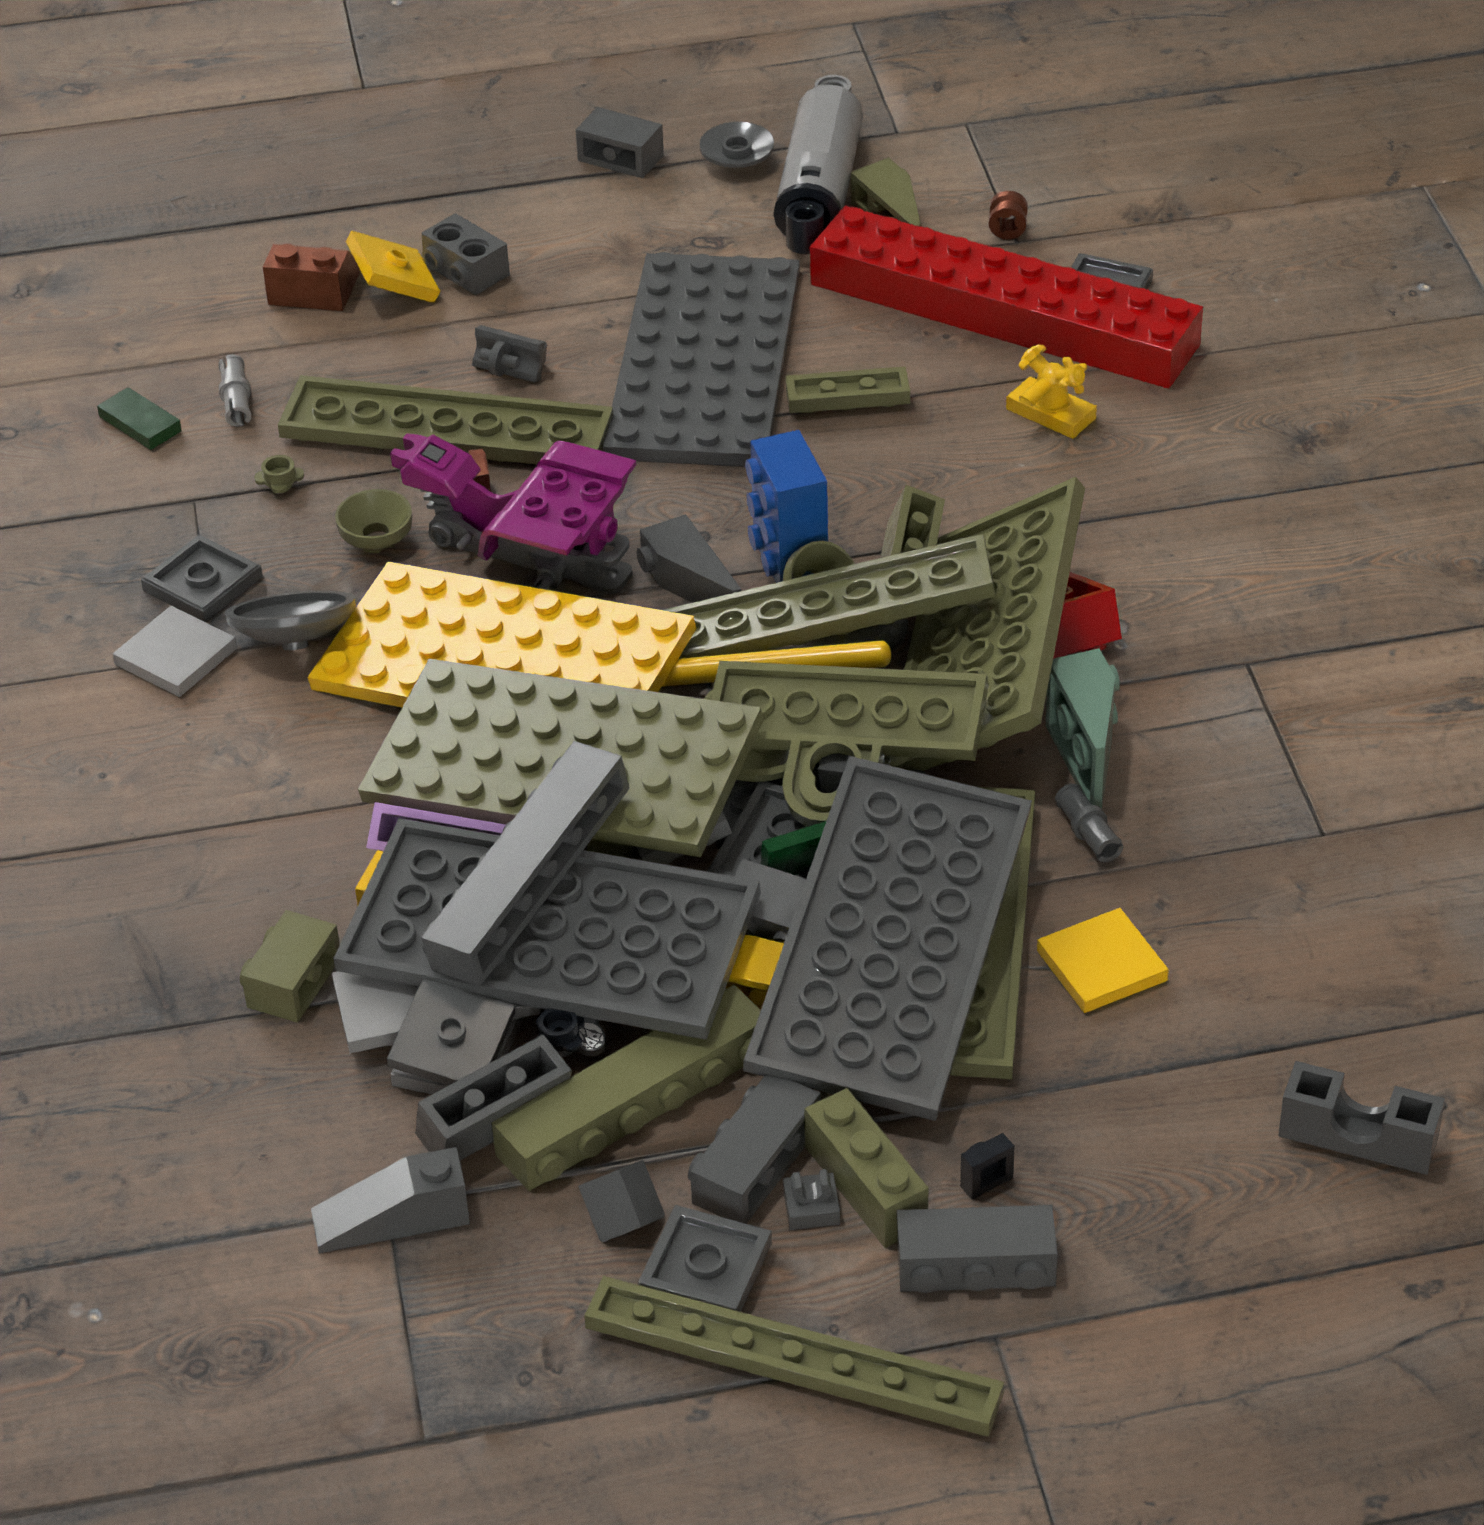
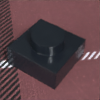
[960,1133,1015,1200]

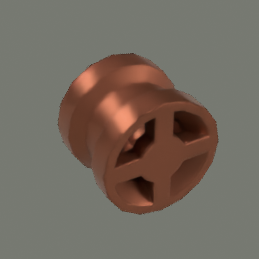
[989,191,1028,240]

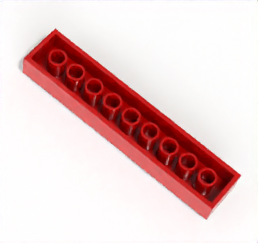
[810,206,1203,389]

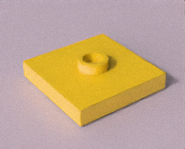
[346,230,441,302]

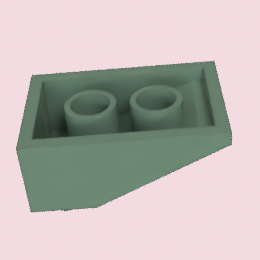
[1045,648,1120,809]

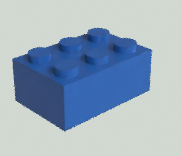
[745,430,828,583]

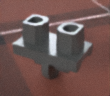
[472,325,547,383]

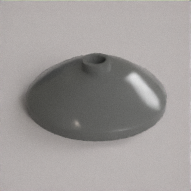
[225,591,356,650]

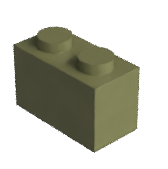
[240,910,340,1023]

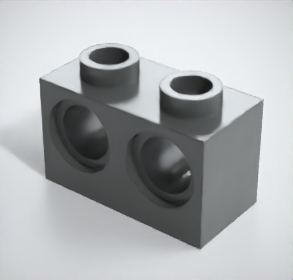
[421,213,510,295]

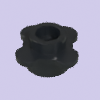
[536,1008,585,1052]

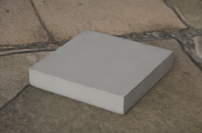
[113,606,237,697]

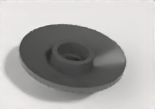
[700,122,774,168]

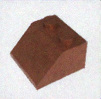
[263,244,361,311]

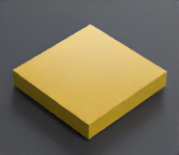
[1037,908,1169,1013]

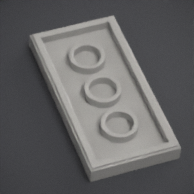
[332,971,541,1053]

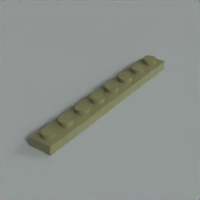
[584,1276,1004,1437]

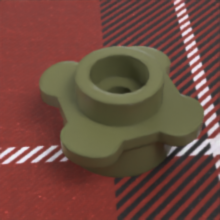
[254,455,304,494]

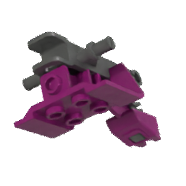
[390,433,636,594]

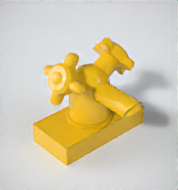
[1006,344,1097,439]

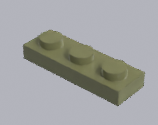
[785,366,910,413]

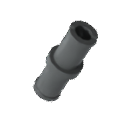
[1055,784,1123,862]

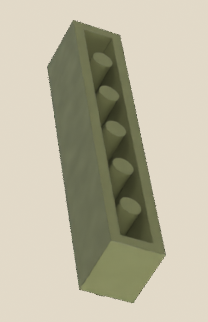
[491,985,761,1191]

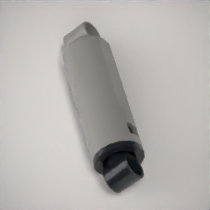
[773,75,863,254]

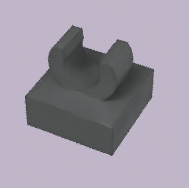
[783,1169,840,1230]

